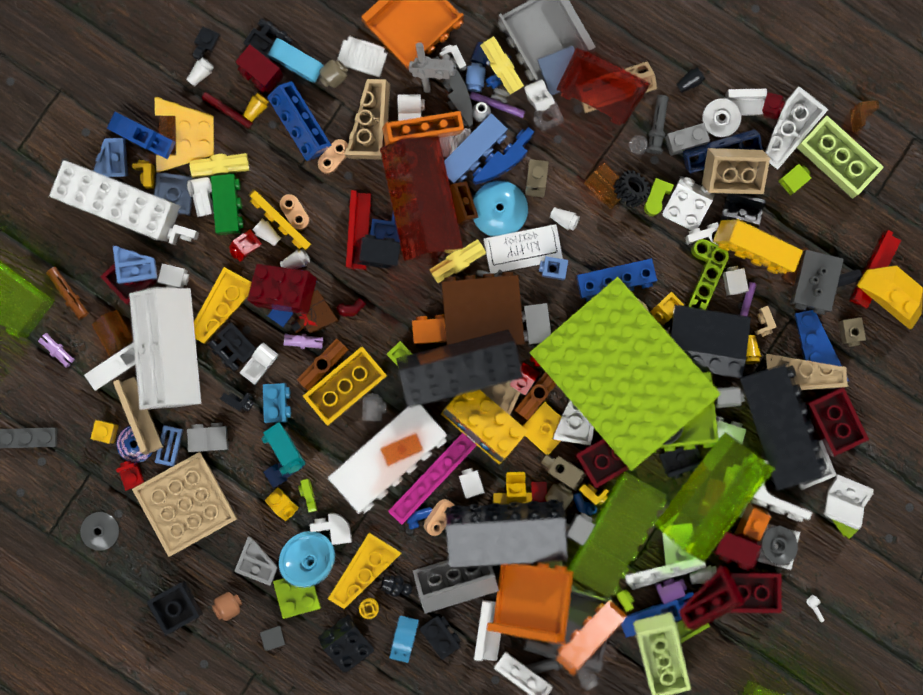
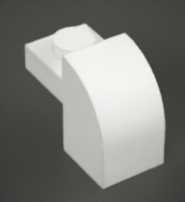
[310,513,352,545]

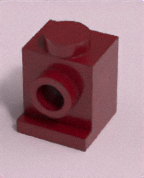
[762,92,785,120]

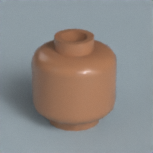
[212,592,242,621]

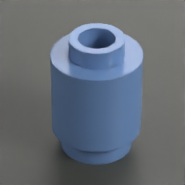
[465,63,486,92]

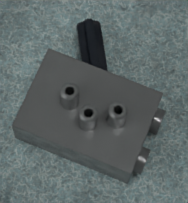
[790,250,862,315]

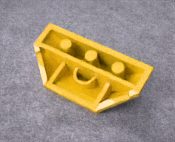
[856,266,923,330]

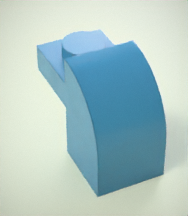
[390,615,419,663]

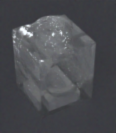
[533,102,564,132]

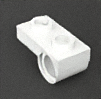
[524,80,555,111]
[685,222,719,245]
[240,343,279,385]

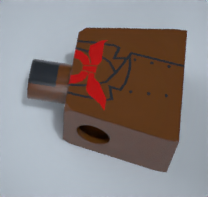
[290,290,339,334]

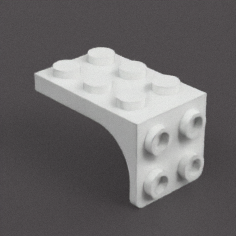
[743,460,812,522]

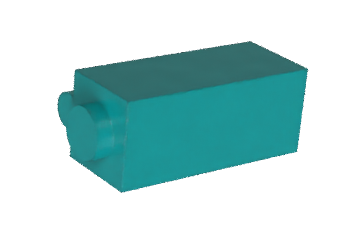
[261,422,306,474]

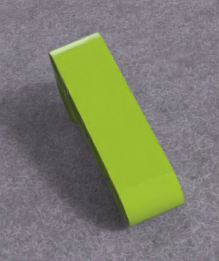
[687,239,729,309]

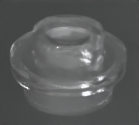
[629,135,648,154]

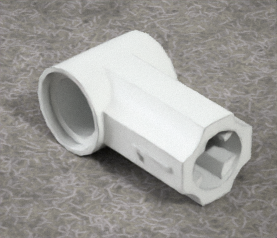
[187,177,214,217]

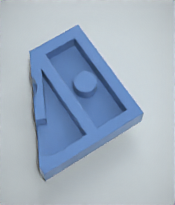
[93,138,128,177]
[113,246,157,284]

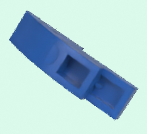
[107,112,176,159]
[472,127,534,185]
[621,592,694,638]

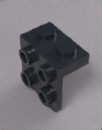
[318,614,374,672]

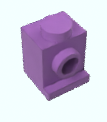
[655,578,687,604]

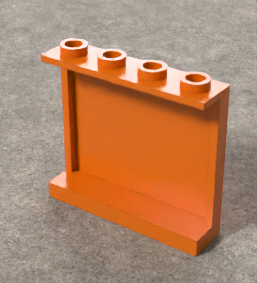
[361,0,464,70]
[487,563,573,643]

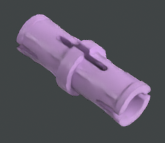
[38,333,75,368]
[284,334,323,349]

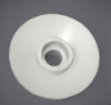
[703,98,741,137]

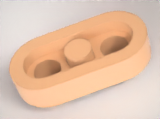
[318,139,348,174]
[280,194,310,230]
[424,499,454,536]

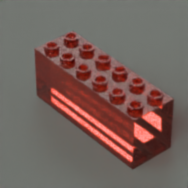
[380,136,463,261]

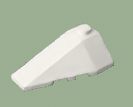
[765,86,828,169]

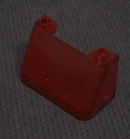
[556,48,650,126]

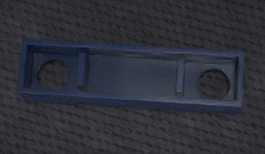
[683,129,762,173]

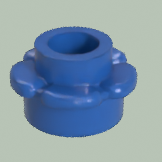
[485,74,502,89]

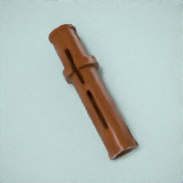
[46,267,89,320]

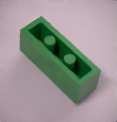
[211,174,244,235]

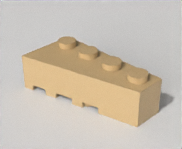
[344,79,390,160]

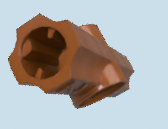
[297,338,348,391]
[515,371,556,421]

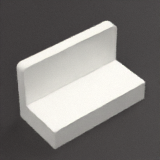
[726,89,767,116]

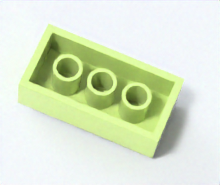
[796,116,884,198]
[633,612,691,695]

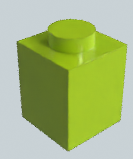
[778,164,811,196]

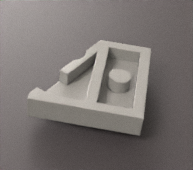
[234,537,278,586]

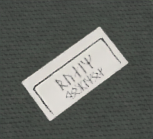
[484,224,563,274]

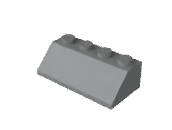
[413,560,499,613]

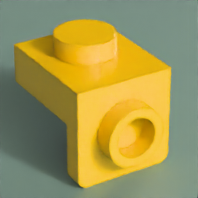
[264,487,299,521]

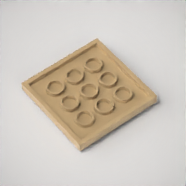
[132,452,237,557]

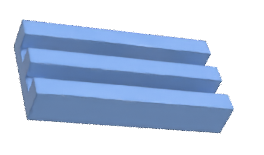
[155,425,183,467]

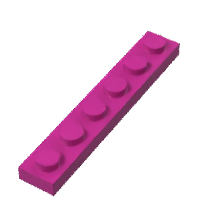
[388,433,477,524]

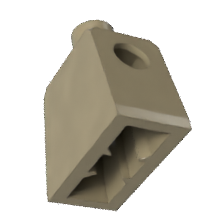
[525,159,549,197]
[541,454,586,491]

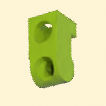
[644,178,674,216]

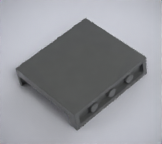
[523,585,619,673]

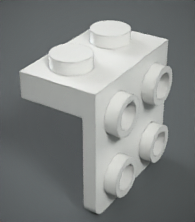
[663,176,715,230]
[824,475,873,529]

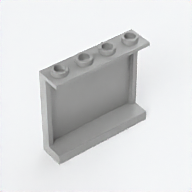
[497,0,596,82]

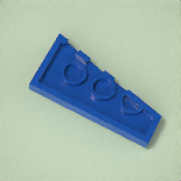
[794,310,849,381]

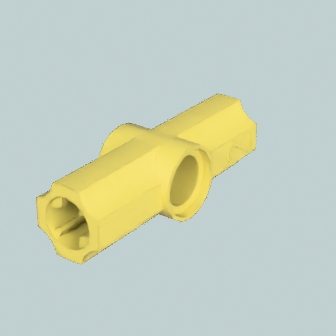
[480,37,524,95]
[190,153,249,178]
[429,239,486,283]

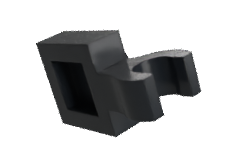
[193,26,220,61]

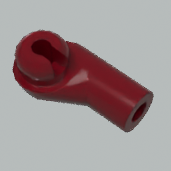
[337,298,366,317]

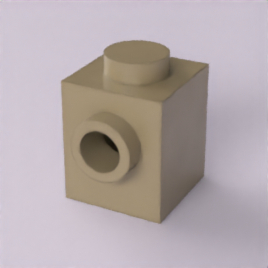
[839,317,866,347]

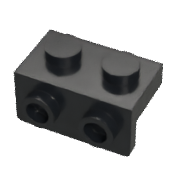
[721,193,766,229]
[658,445,705,479]

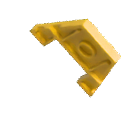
[155,97,214,172]

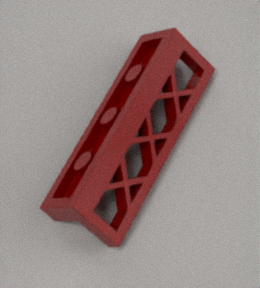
[346,190,371,270]
[849,230,901,309]

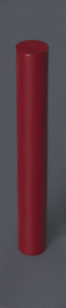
[202,92,253,129]

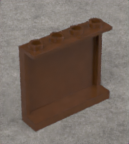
[440,272,525,345]

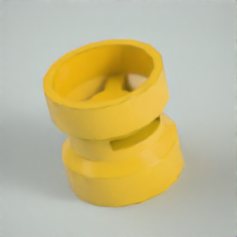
[359,598,379,619]

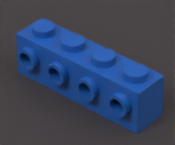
[267,81,332,161]
[576,258,657,301]

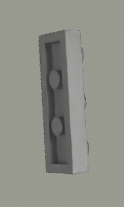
[0,428,57,448]

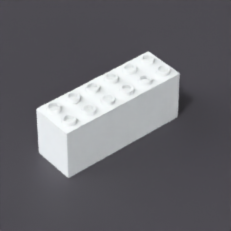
[49,160,181,241]
[129,288,201,409]
[328,405,447,513]

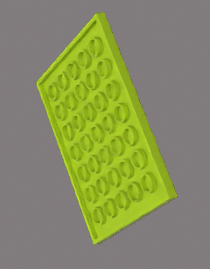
[530,277,721,471]

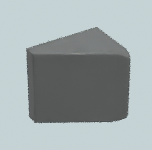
[260,626,285,651]

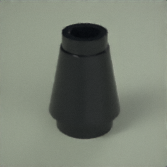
[676,67,705,93]

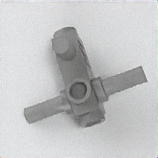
[409,42,456,93]

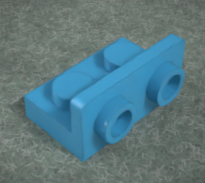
[263,383,291,423]

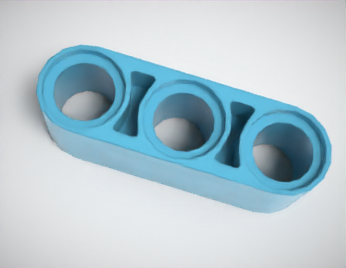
[267,38,324,83]

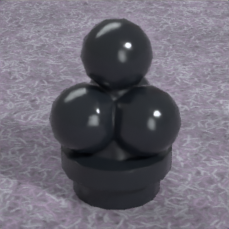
[380,575,412,597]

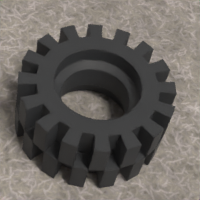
[613,170,651,208]

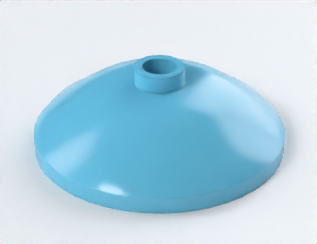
[473,181,528,237]
[279,531,335,587]

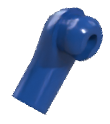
[573,492,597,516]
[407,507,432,529]

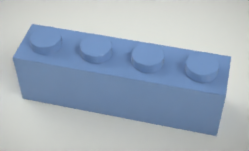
[438,113,508,184]

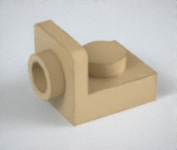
[755,306,777,337]

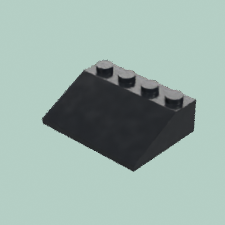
[669,305,751,378]

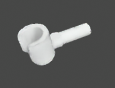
[806,595,824,622]

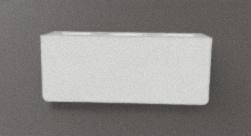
[474,600,501,661]
[494,652,553,695]

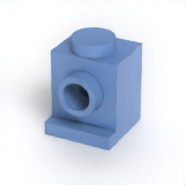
[539,256,568,281]

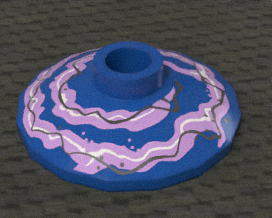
[116,426,153,463]

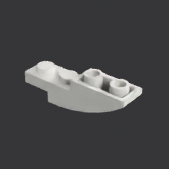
[84,342,136,391]

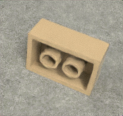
[702,148,770,194]

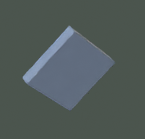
[537,46,585,95]
[154,172,196,215]

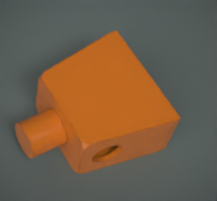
[734,502,771,543]

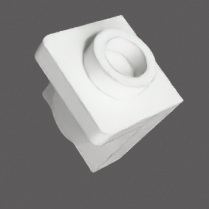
[439,45,467,72]
[167,224,199,245]

